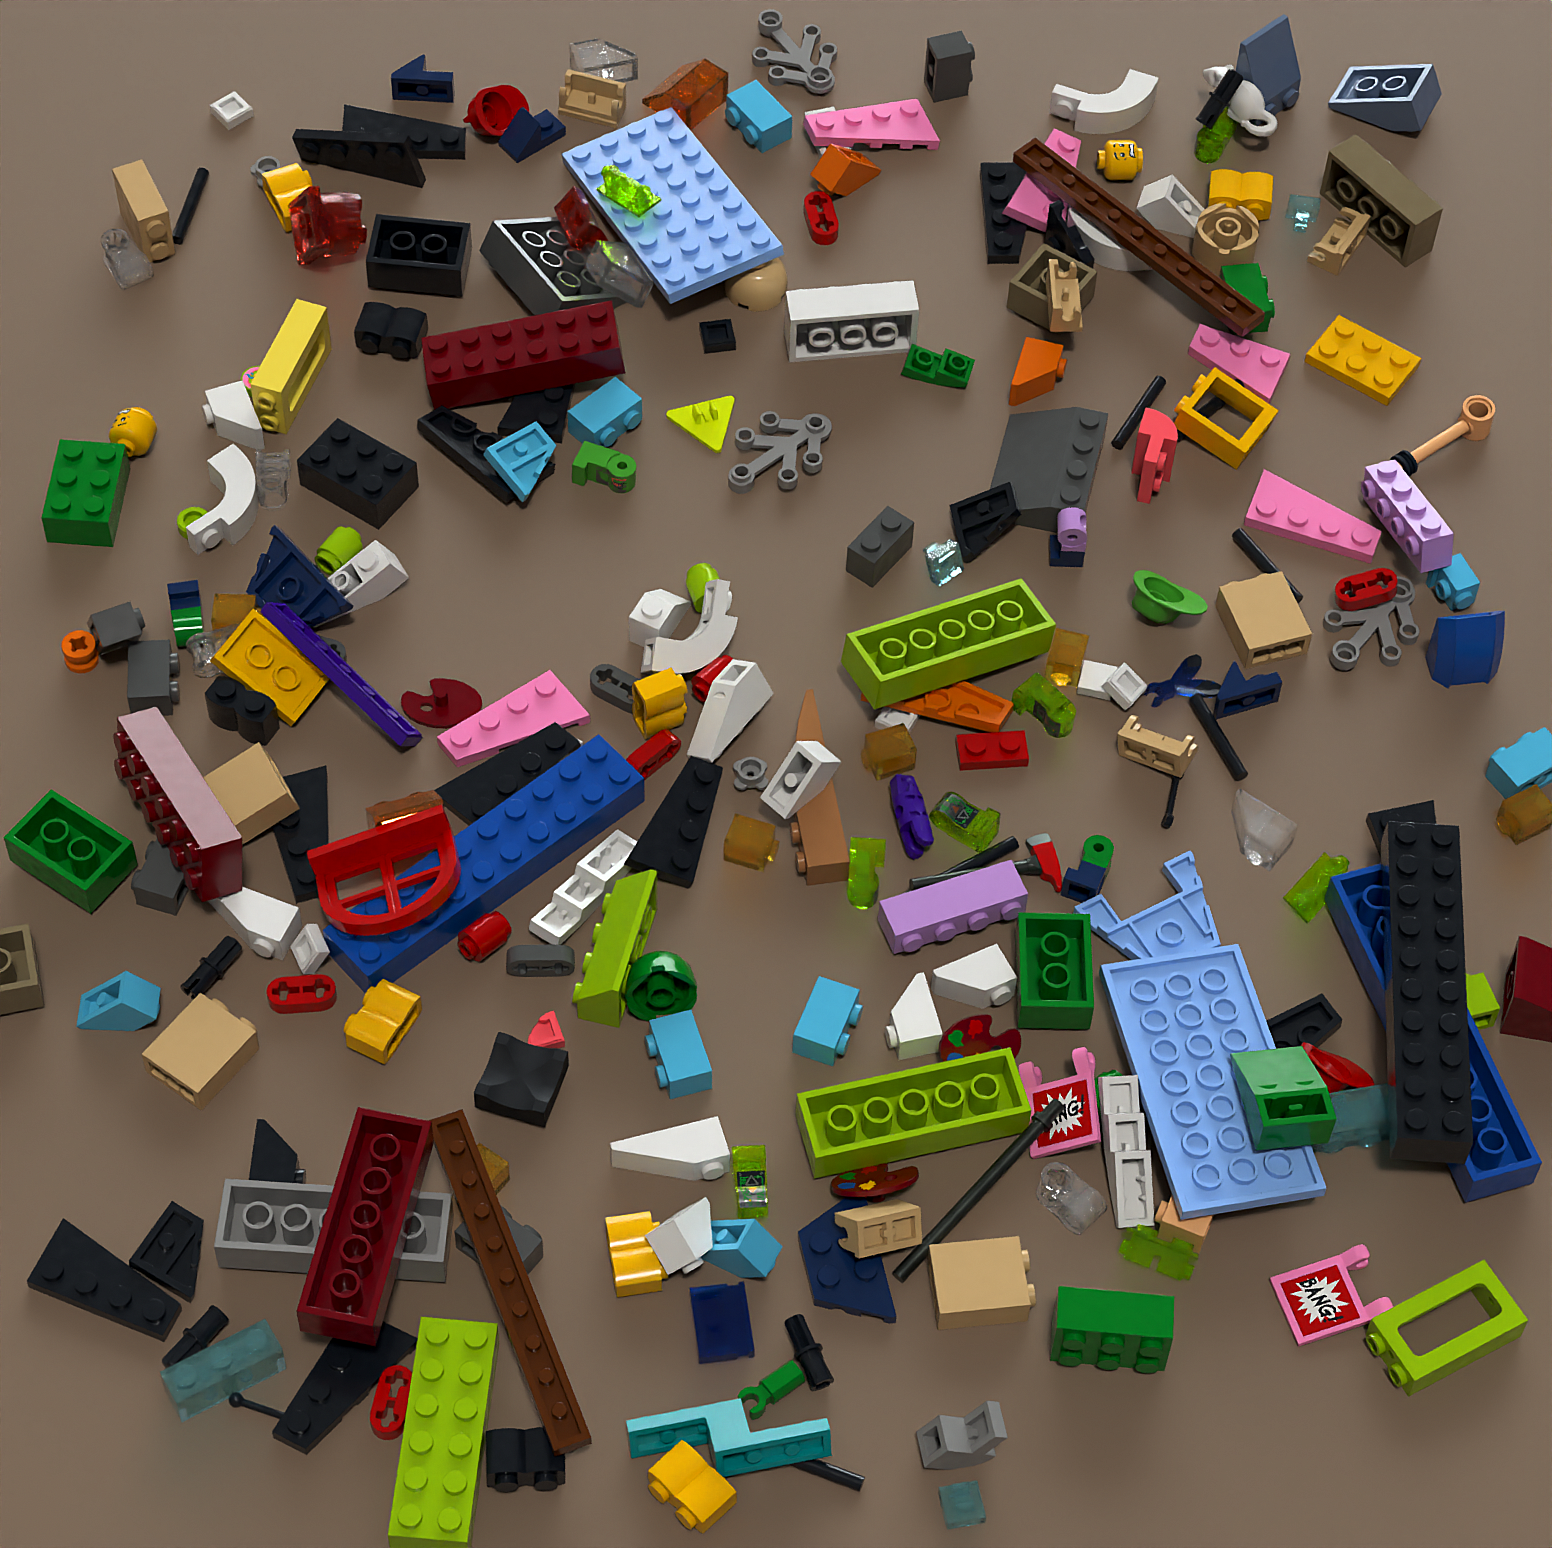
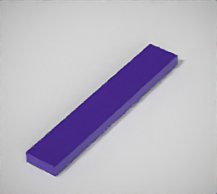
[260,602,422,746]

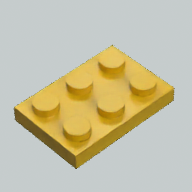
[1305,315,1421,406]
[210,609,330,726]

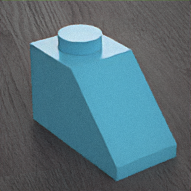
[76,971,161,1031]
[701,1219,783,1278]

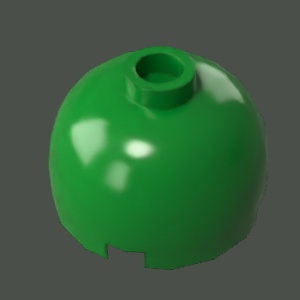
[625,951,697,1021]

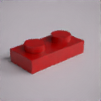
[956,730,1029,771]

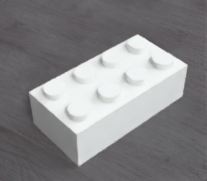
[784,281,919,363]

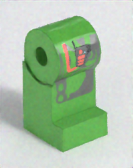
[572,440,636,493]

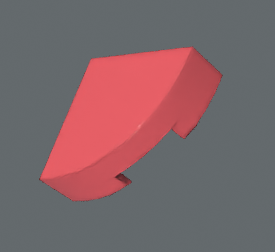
[528,1010,565,1048]

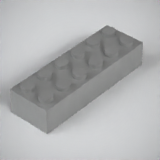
[214,1179,454,1282]

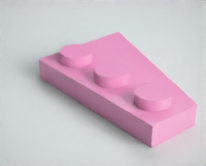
[1188,324,1290,404]

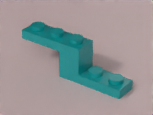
[626,1398,832,1477]

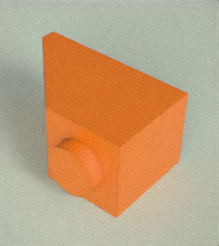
[810,143,881,196]
[1009,337,1067,406]

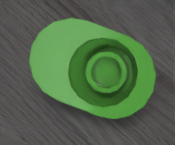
[1132,570,1208,623]

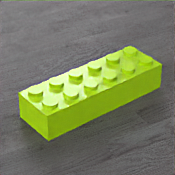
[841,578,1056,710]
[795,1047,1032,1179]
[388,1317,499,1548]

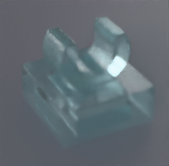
[1285,194,1321,233]
[923,539,964,586]
[938,1481,986,1530]

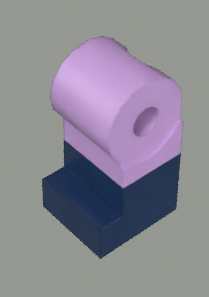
[1049,507,1087,567]

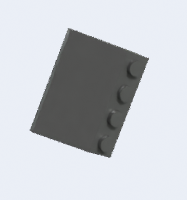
[479,216,634,315]
[990,407,1108,533]

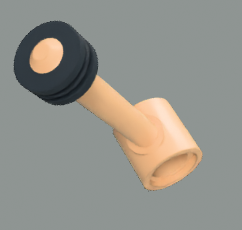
[1390,395,1495,476]

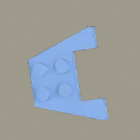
[1073,851,1221,960]

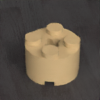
[1192,203,1259,277]

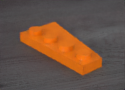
[860,680,1014,732]

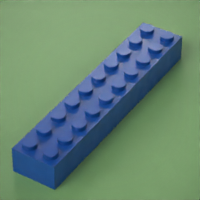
[323,734,645,994]
[1324,864,1542,1202]

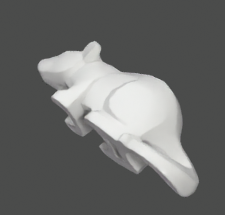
[1203,65,1278,137]

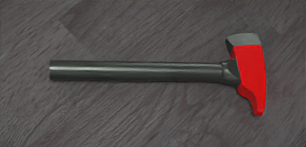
[909,833,1062,892]

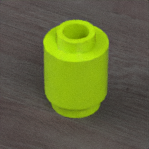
[314,526,363,575]
[686,563,720,613]

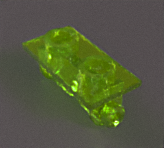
[596,165,662,217]
[1283,852,1349,923]
[1119,1224,1199,1281]

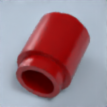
[691,655,733,702]
[457,911,512,962]

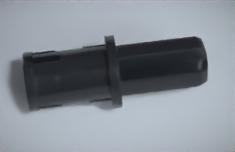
[1195,69,1244,130]
[180,936,242,1000]
[162,1305,229,1375]
[784,1314,834,1391]

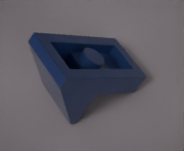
[391,54,455,103]
[498,107,566,163]
[1213,661,1282,720]

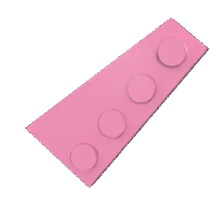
[803,99,940,150]
[1002,128,1081,233]
[1244,469,1382,564]
[437,670,590,767]

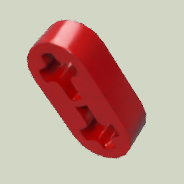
[804,191,839,245]
[1335,568,1398,611]
[626,729,681,780]
[267,974,337,1014]
[370,1365,412,1440]

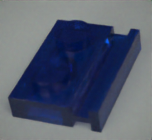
[689,1281,755,1364]

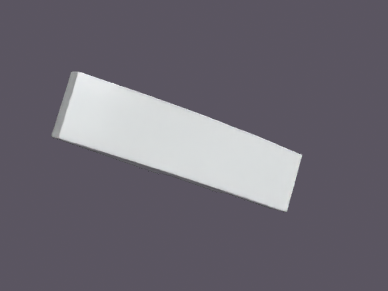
[529,829,637,945]
[1098,1075,1155,1228]

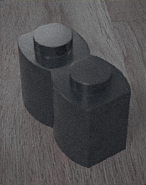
[354,302,428,359]
[204,676,280,746]
[486,1427,565,1492]

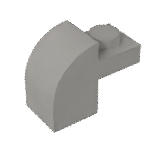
[916,1401,1008,1470]

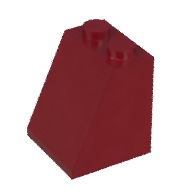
[1500,936,1552,1042]

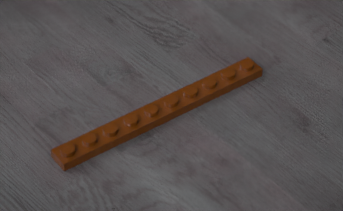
[1013,137,1265,337]
[428,1109,592,1457]

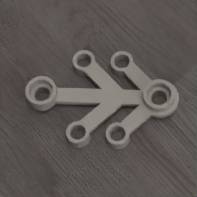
[752,9,837,94]
[728,411,832,494]
[1323,576,1420,671]

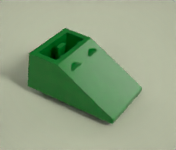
[1230,1046,1337,1150]

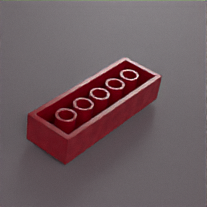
[421,300,626,410]
[113,707,242,902]
[296,1107,434,1346]

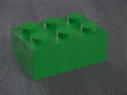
[41,439,130,547]
[4,789,138,913]
[1015,912,1094,1029]
[1050,1286,1174,1373]

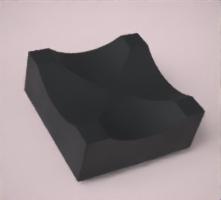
[474,1032,569,1127]

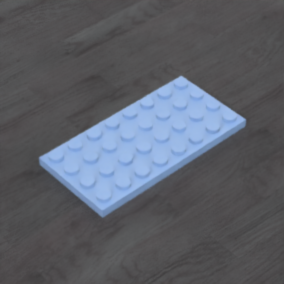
[562,107,784,304]
[1099,944,1327,1220]

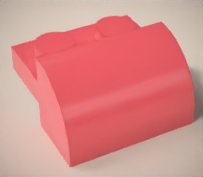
[1131,407,1178,504]

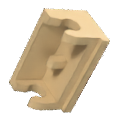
[558,69,626,128]
[1307,207,1371,276]
[1046,259,1083,332]
[1117,715,1198,778]
[835,1199,922,1258]

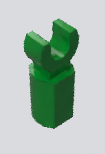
[738,1360,805,1420]

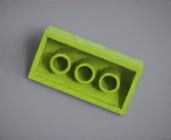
[572,869,658,1028]

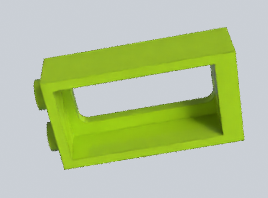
[1365,1260,1528,1397]

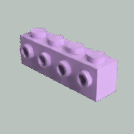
[1361,459,1454,573]
[878,860,1028,954]

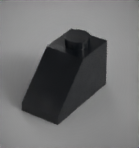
[249,1119,306,1184]

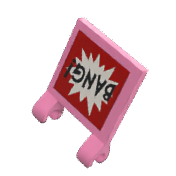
[1019,1047,1101,1159]
[1269,1244,1393,1347]

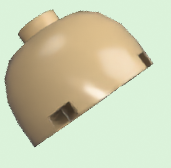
[724,257,788,312]

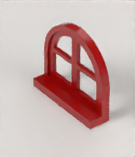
[307,804,461,936]

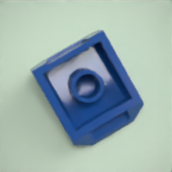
[1425,611,1505,689]

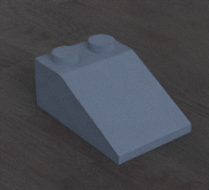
[1236,14,1301,126]
[1328,64,1442,132]

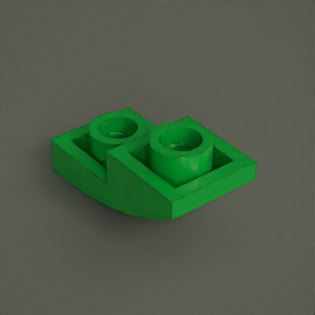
[901,344,975,387]

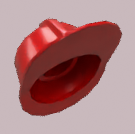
[463,85,530,136]
[1301,1042,1375,1098]

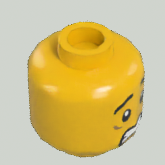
[1097,140,1143,180]
[108,407,157,457]

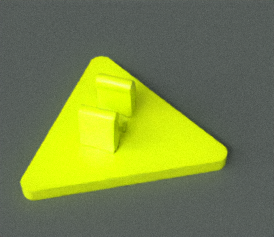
[666,395,735,453]

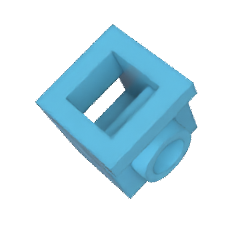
[1426,553,1480,611]

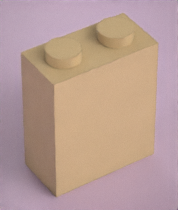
[112,159,175,263]
[1215,571,1312,669]
[203,742,300,845]
[142,993,259,1111]
[927,1236,1036,1330]

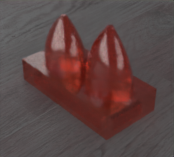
[554,186,609,251]

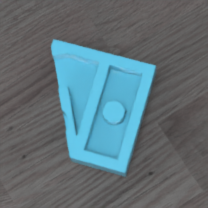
[483,421,556,502]

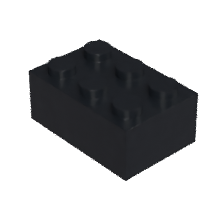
[366,214,472,296]
[297,418,419,530]

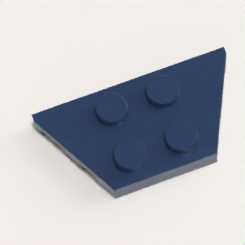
[246,525,354,628]
[798,1197,897,1324]

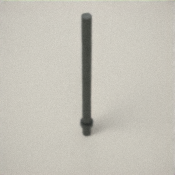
[892,1098,1065,1283]

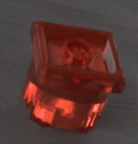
[288,186,367,265]

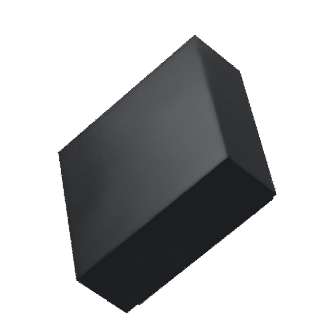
[699,319,736,354]

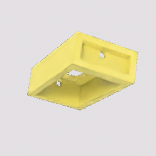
[250,299,332,434]

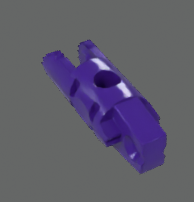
[890,774,934,860]

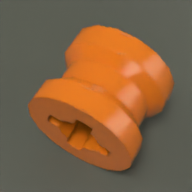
[61,630,99,674]

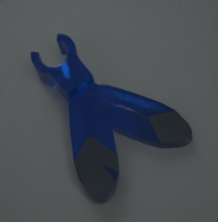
[1144,654,1221,707]

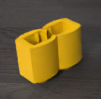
[262,163,324,232]
[1208,169,1273,220]
[632,667,688,739]
[343,979,422,1065]
[605,1211,668,1297]
[648,1440,737,1534]

